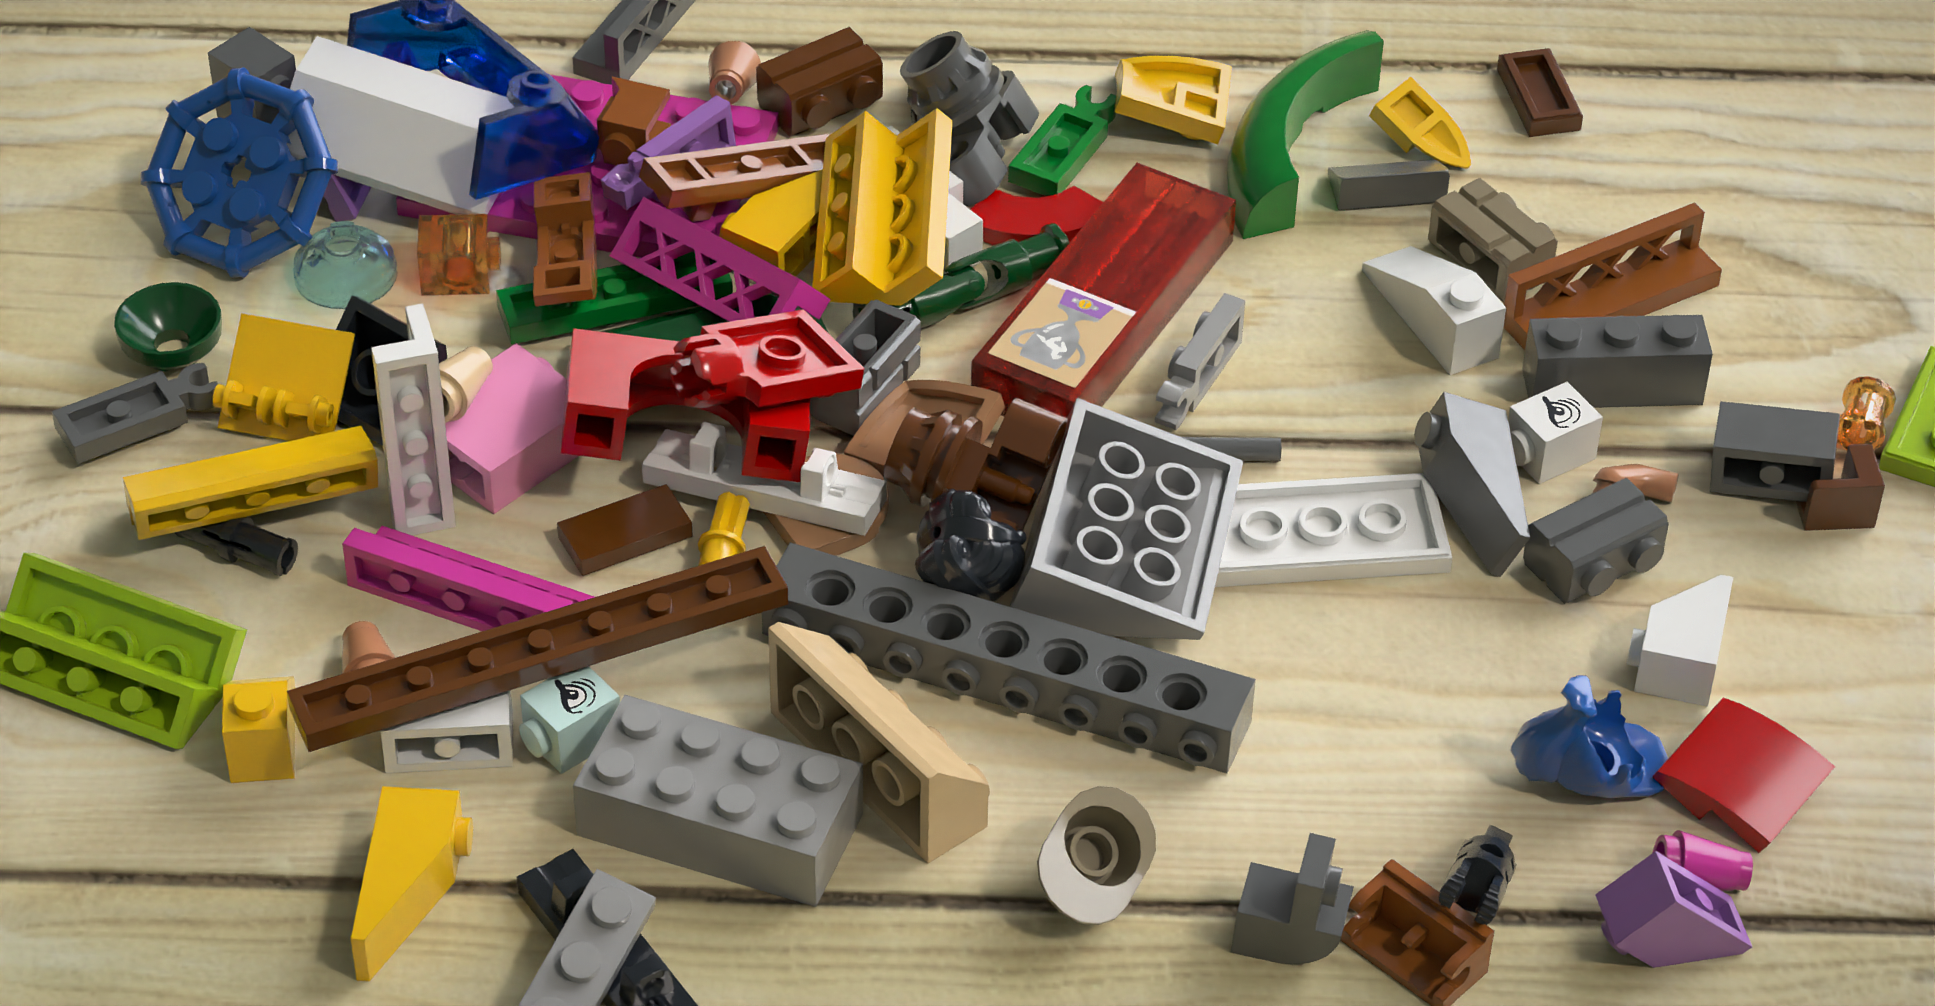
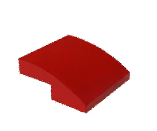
[1652,697,1835,853]

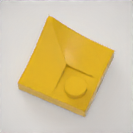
[1115,56,1232,144]

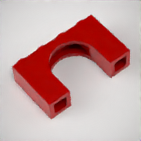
[560,328,810,482]

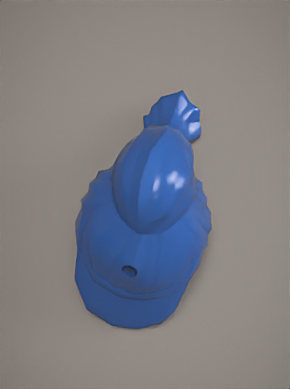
[1510,675,1668,798]

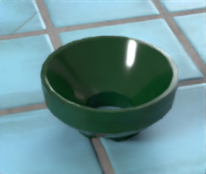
[114,282,222,372]

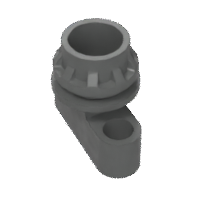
[900,31,1039,206]

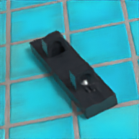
[517,849,698,1006]

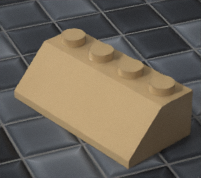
[768,622,990,863]

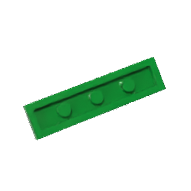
[496,252,733,344]

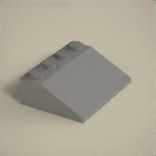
[1010,398,1243,640]

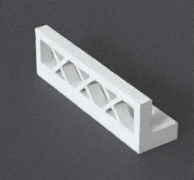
[371,303,456,535]

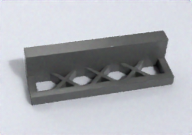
[572,0,696,85]

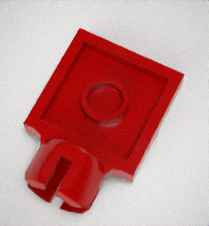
[670,309,865,408]

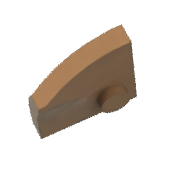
[844,380,1005,477]

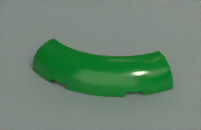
[1227,30,1384,239]

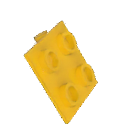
[213,313,355,441]

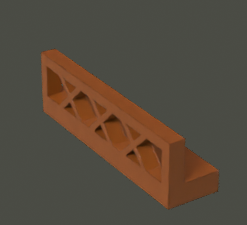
[1503,202,1722,350]

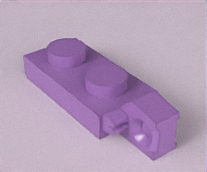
[601,95,736,210]

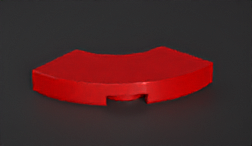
[970,186,1117,245]

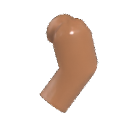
[1592,464,1679,502]

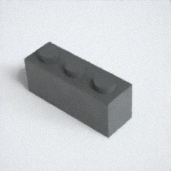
[1522,314,1713,408]

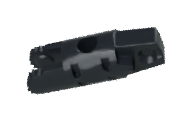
[1439,825,1517,925]

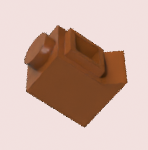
[597,76,671,166]

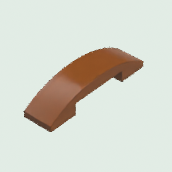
[533,172,597,306]

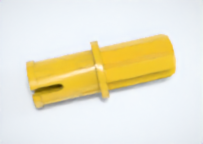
[698,491,750,566]

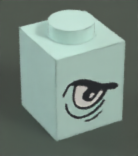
[519,666,620,774]

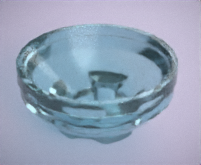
[293,221,398,309]

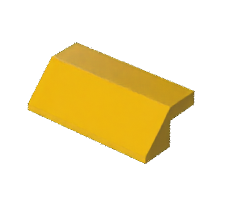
[812,108,952,306]
[123,426,378,540]

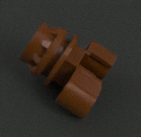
[884,398,1067,530]

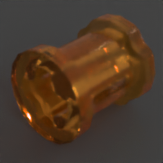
[1837,376,1896,450]

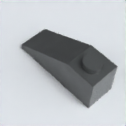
[1414,392,1530,577]

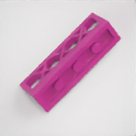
[609,197,831,322]
[342,526,594,631]

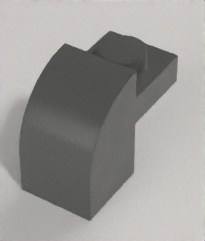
[1231,833,1354,964]

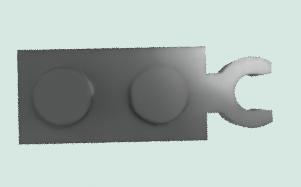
[52,363,218,464]

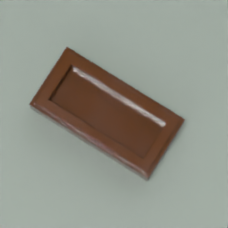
[1497,48,1583,137]
[557,484,693,576]

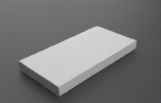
[1215,473,1452,587]

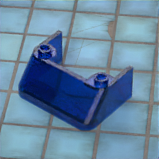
[347,0,600,200]

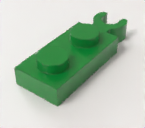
[1008,85,1116,196]

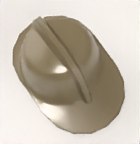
[1037,786,1156,925]

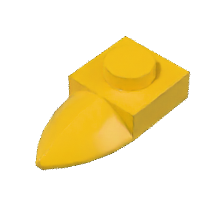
[1369,77,1471,169]

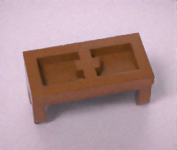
[1340,859,1494,1006]

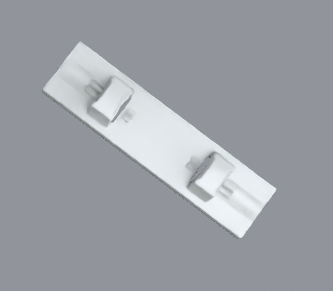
[642,422,887,536]

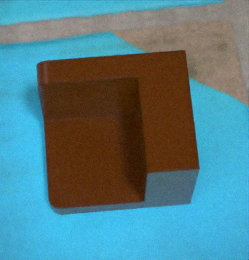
[1796,444,1885,531]

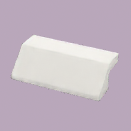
[287,36,527,223]

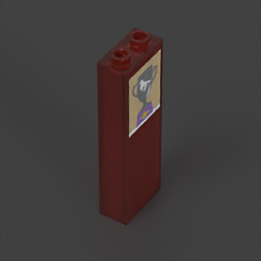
[971,162,1236,418]

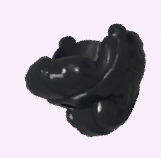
[915,488,1027,602]

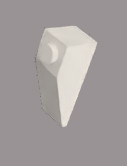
[1362,246,1506,375]

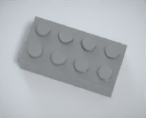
[573,695,863,907]

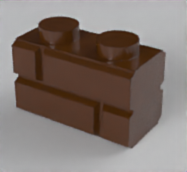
[756,27,883,137]

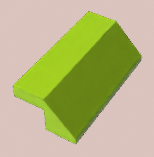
[0,552,247,749]

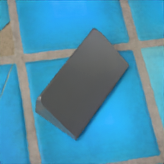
[1328,159,1450,210]

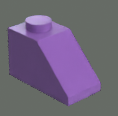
[1595,851,1752,968]

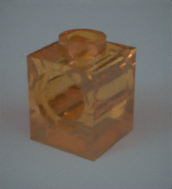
[417,214,501,296]

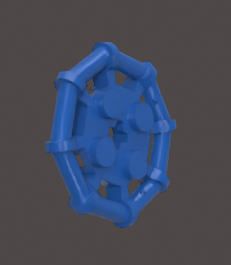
[141,68,338,278]

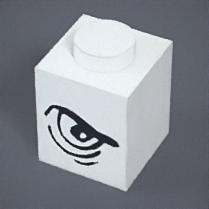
[1508,382,1603,484]

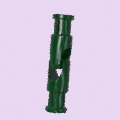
[852,223,1073,329]

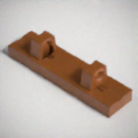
[638,134,829,222]

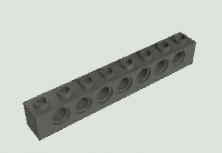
[762,542,1256,774]

